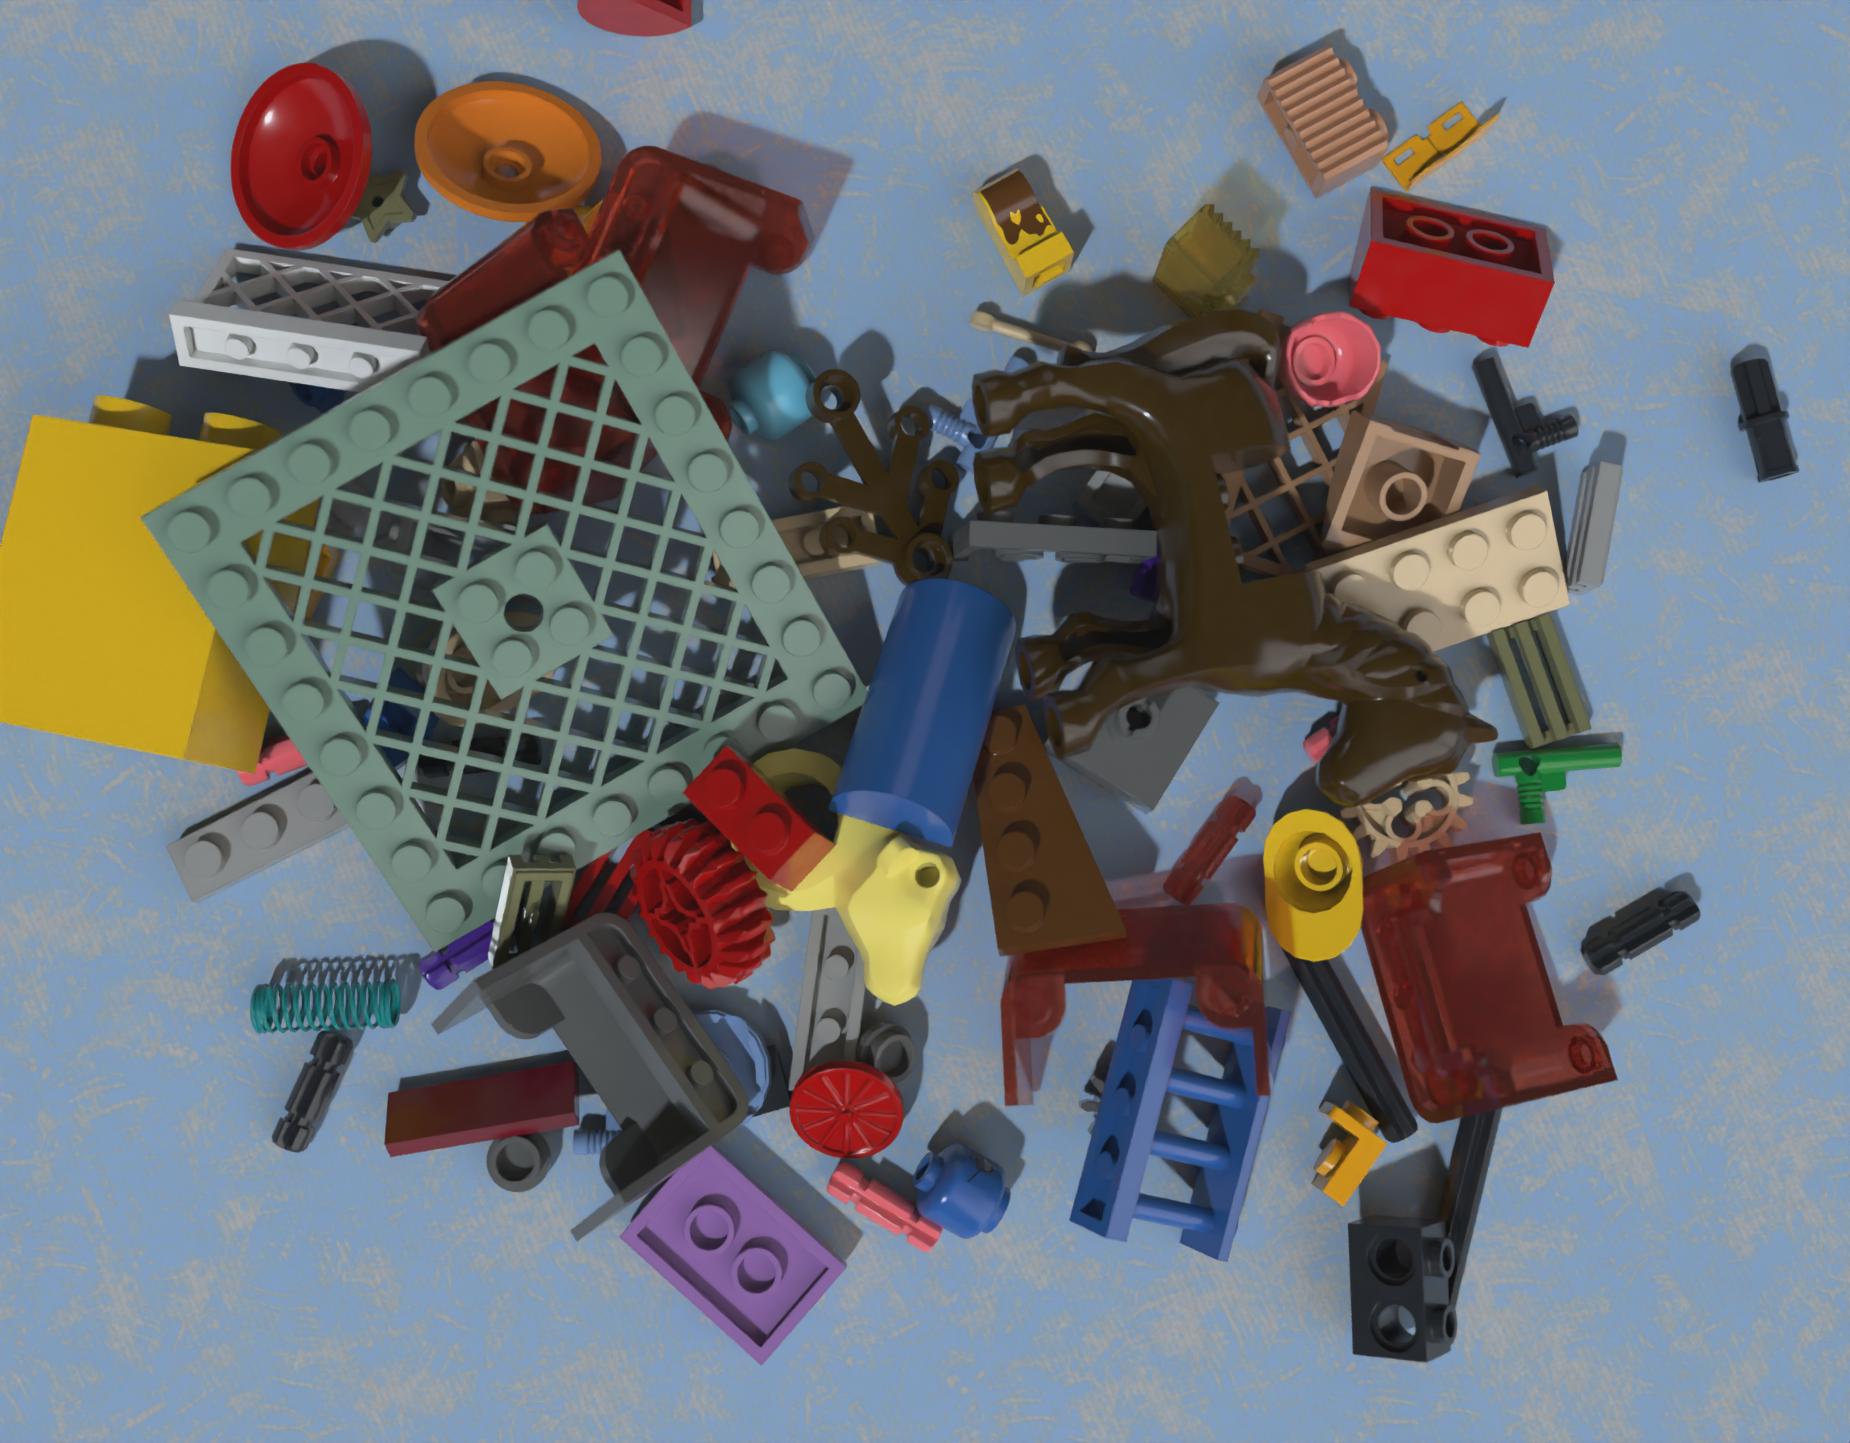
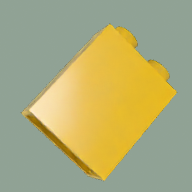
[0,395,320,774]

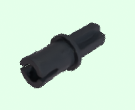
[1730,358,1799,483]

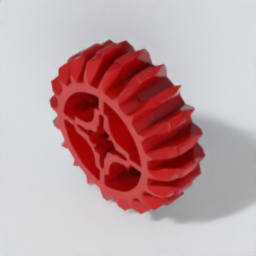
[630,818,775,990]

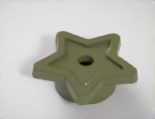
[351,170,416,243]

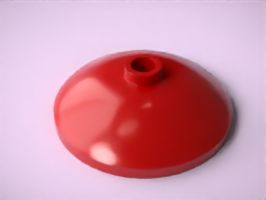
[230,63,373,251]

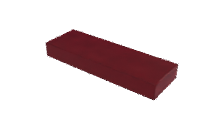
[384,1061,579,1157]

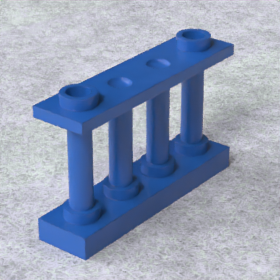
[1069,969,1291,1262]

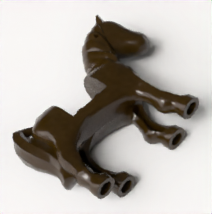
[972,309,1498,808]

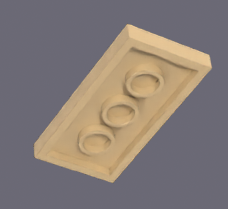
[1304,486,1570,652]

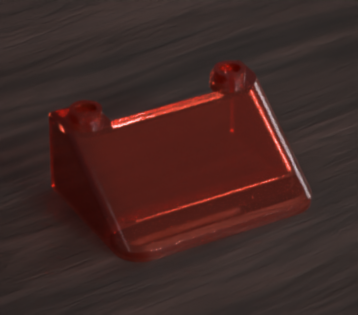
[551,146,815,442]

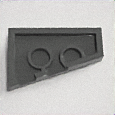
[948,511,1157,564]

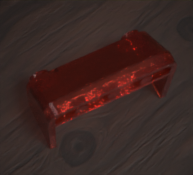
[1000,903,1274,1106]

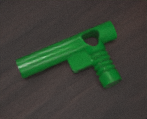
[1492,743,1622,825]

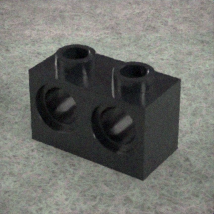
[1348,1215,1457,1363]

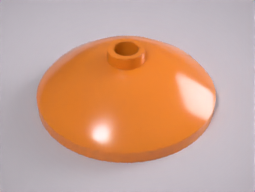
[414,81,602,223]

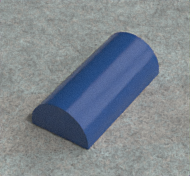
[828,578,1016,848]

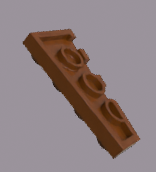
[973,705,1127,957]

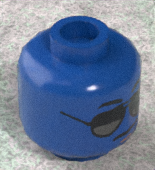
[912,1142,1011,1239]

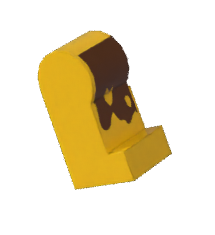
[973,169,1074,297]

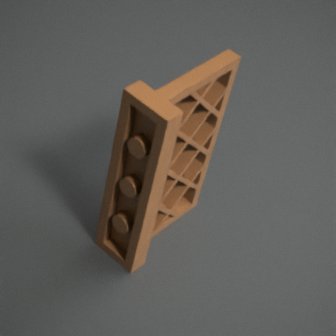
[1221,309,1388,578]

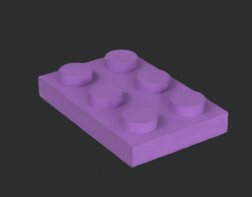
[619,1144,847,1366]

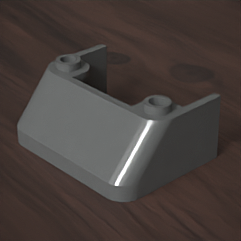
[431,913,749,1242]

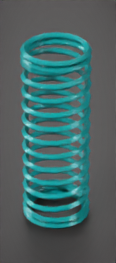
[250,979,401,1034]

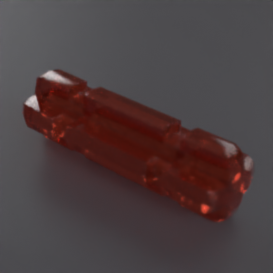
[1163,794,1256,906]

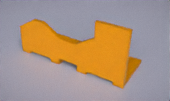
[1381,101,1500,193]

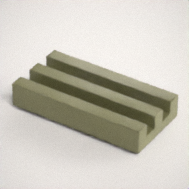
[1486,613,1592,750]
[488,855,576,969]

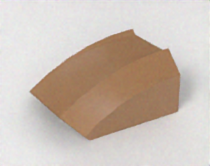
[1321,410,1481,556]

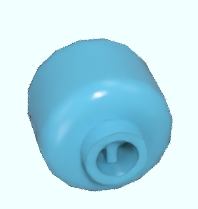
[726,350,816,442]

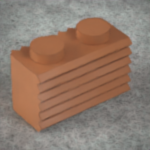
[1257,44,1388,198]

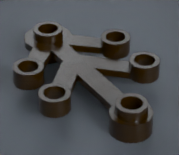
[788,369,959,586]

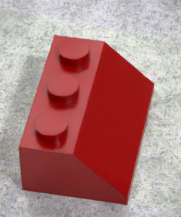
[1349,188,1555,348]

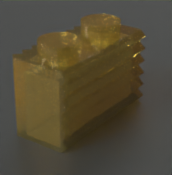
[1152,204,1259,319]

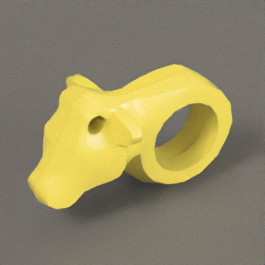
[731,748,962,1006]

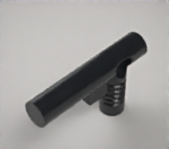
[1471,357,1578,479]

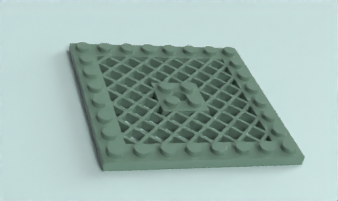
[141,249,867,952]

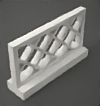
[169,248,464,393]

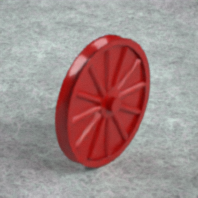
[789,1060,904,1159]

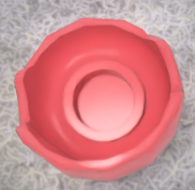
[1278,311,1381,407]

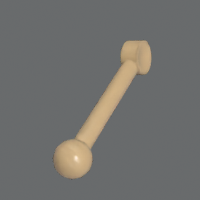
[969,311,1092,352]

